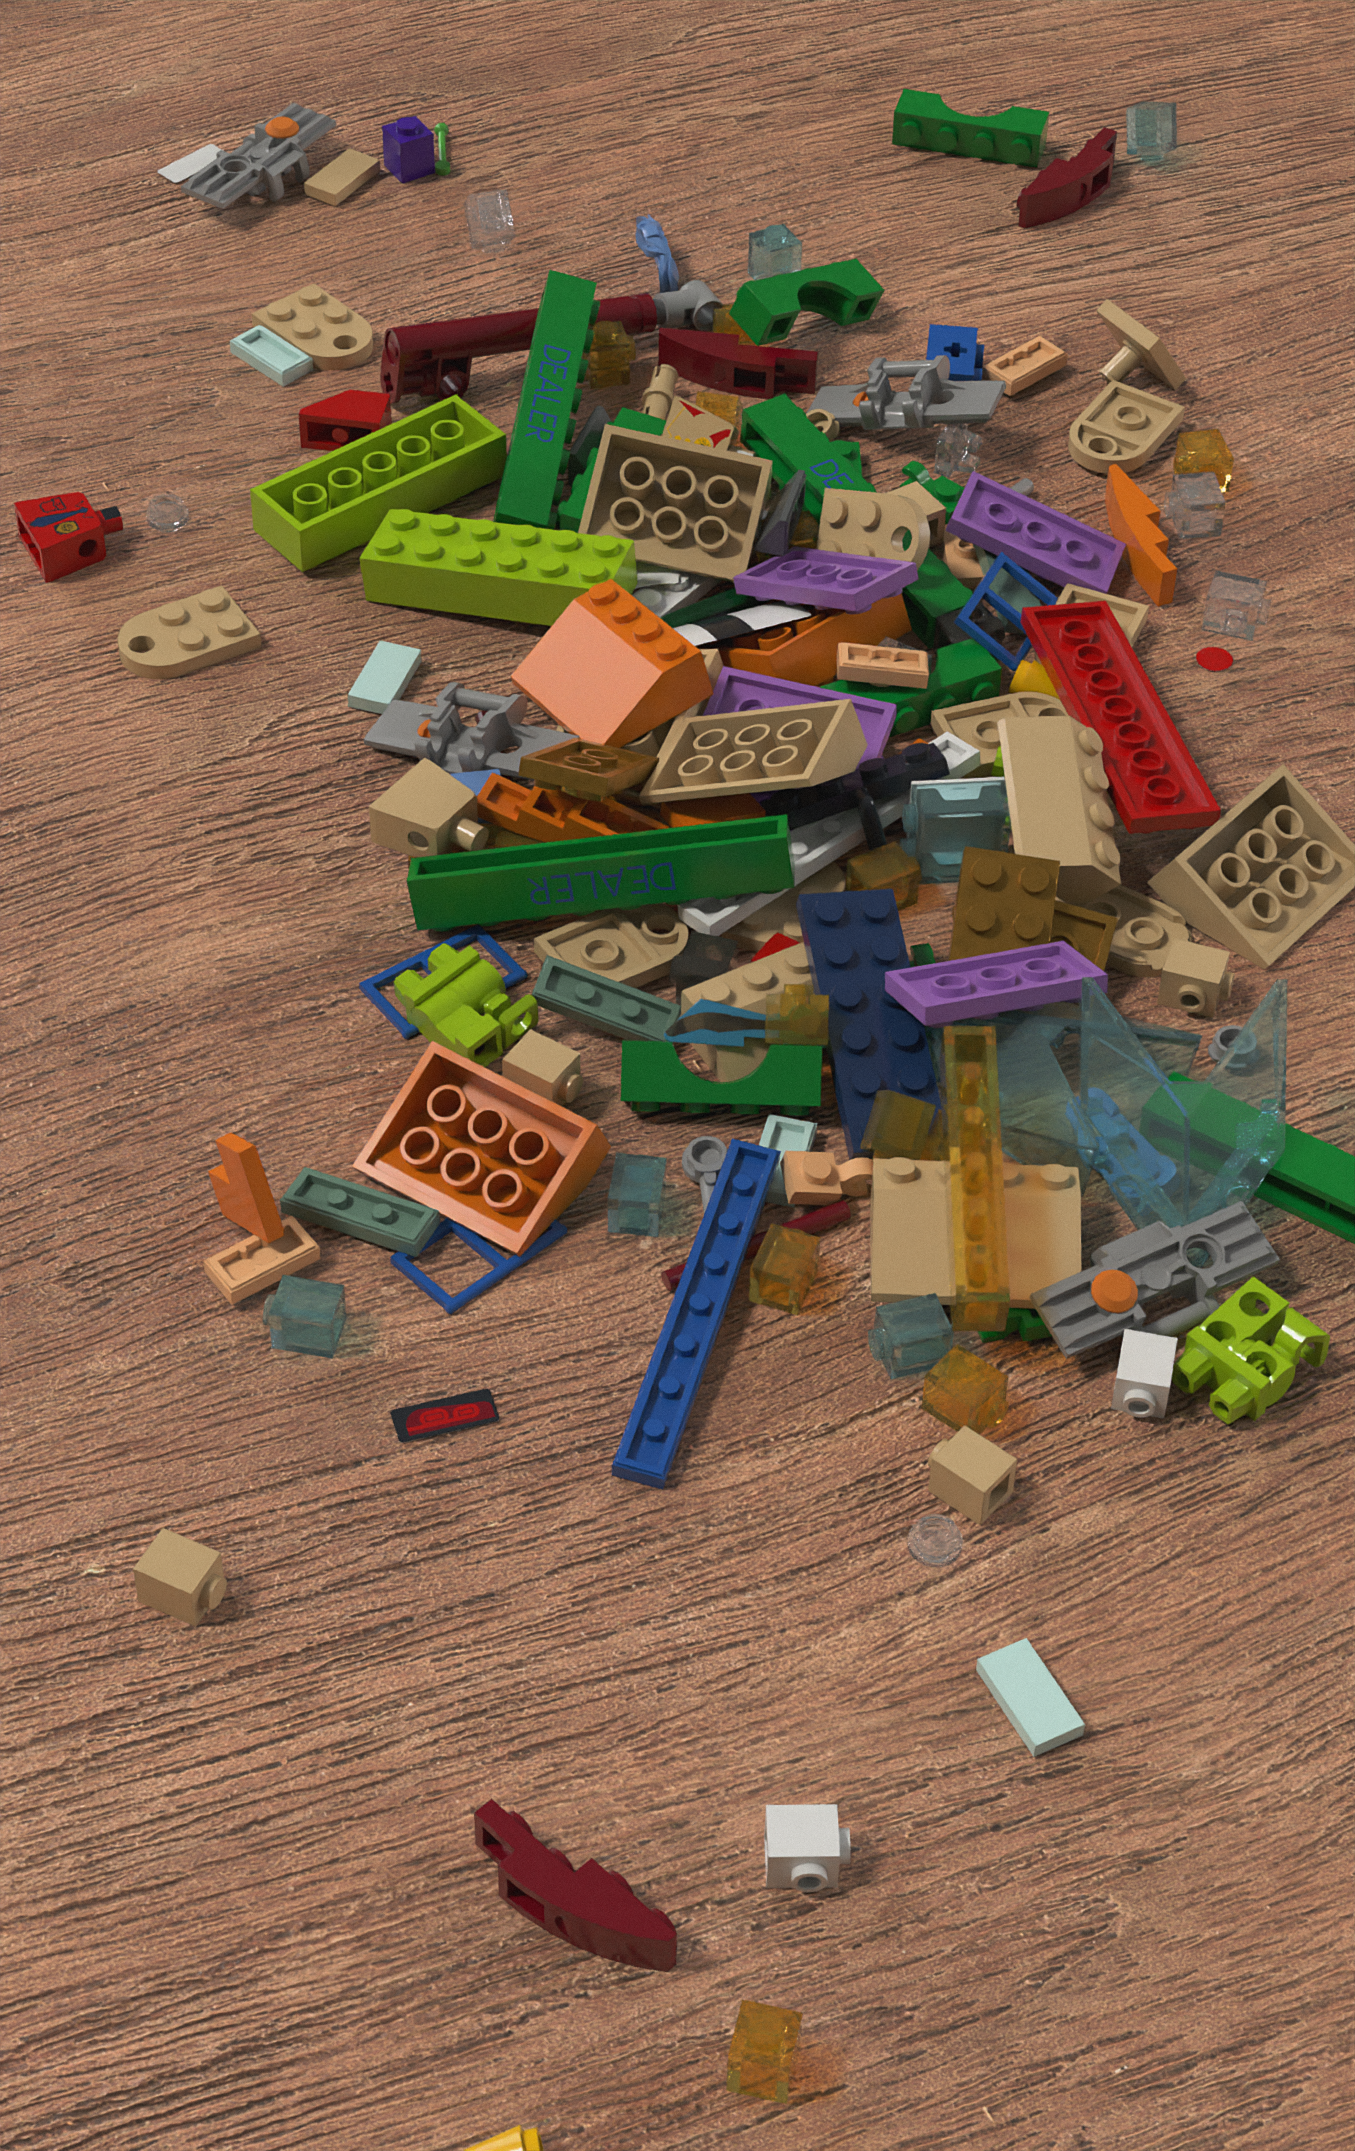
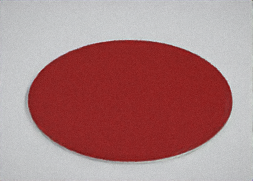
[1196,647,1233,671]

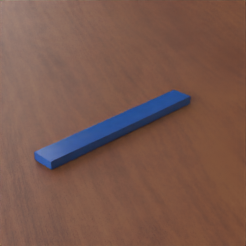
[611,1138,781,1489]

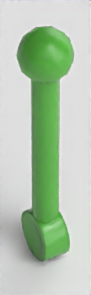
[434,122,450,176]

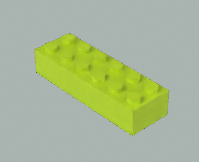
[250,395,507,572]
[359,509,638,626]

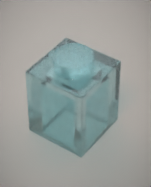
[1126,101,1177,161]
[748,224,802,280]
[608,1153,667,1237]
[263,1275,347,1358]
[868,1293,954,1380]

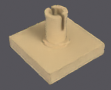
[1096,299,1186,390]

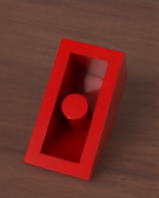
[298,389,392,451]

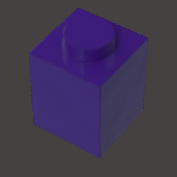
[382,116,435,183]

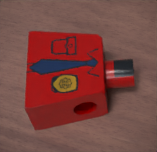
[14,492,123,583]

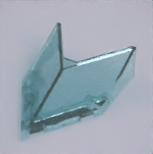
[1078,977,1288,1268]
[923,1002,1203,1198]

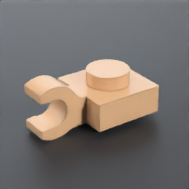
[780,1151,873,1205]

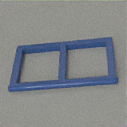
[954,552,1059,671]
[359,924,528,1039]
[390,1218,568,1314]

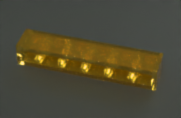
[939,1026,1010,1331]

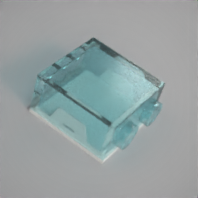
[899,777,1011,885]

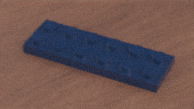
[796,889,951,1160]

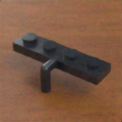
[760,742,950,851]

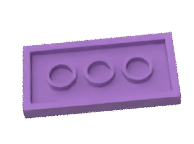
[945,471,1126,594]
[733,546,919,614]
[703,666,897,769]
[885,941,1108,1028]

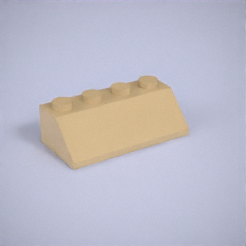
[997,716,1121,907]
[681,942,827,1082]

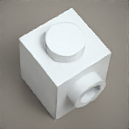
[764,1804,850,1892]

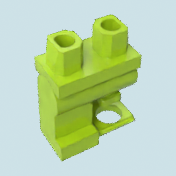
[394,943,539,1067]
[1171,1276,1330,1424]

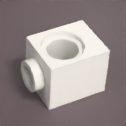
[1111,1329,1177,1418]

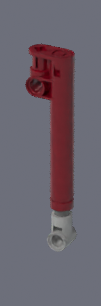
[380,280,725,404]

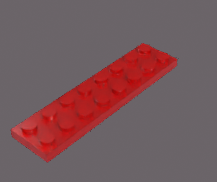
[1020,601,1221,834]

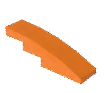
[1105,464,1178,607]
[477,772,669,842]

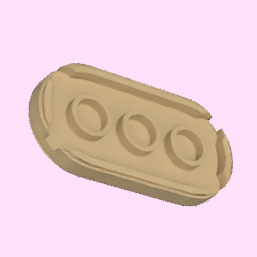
[1055,885,1192,977]

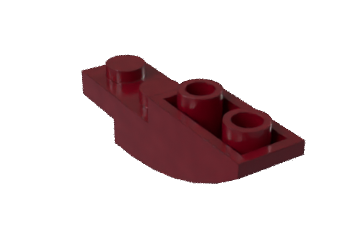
[1016,127,1118,228]
[658,327,818,400]
[474,1798,677,1972]

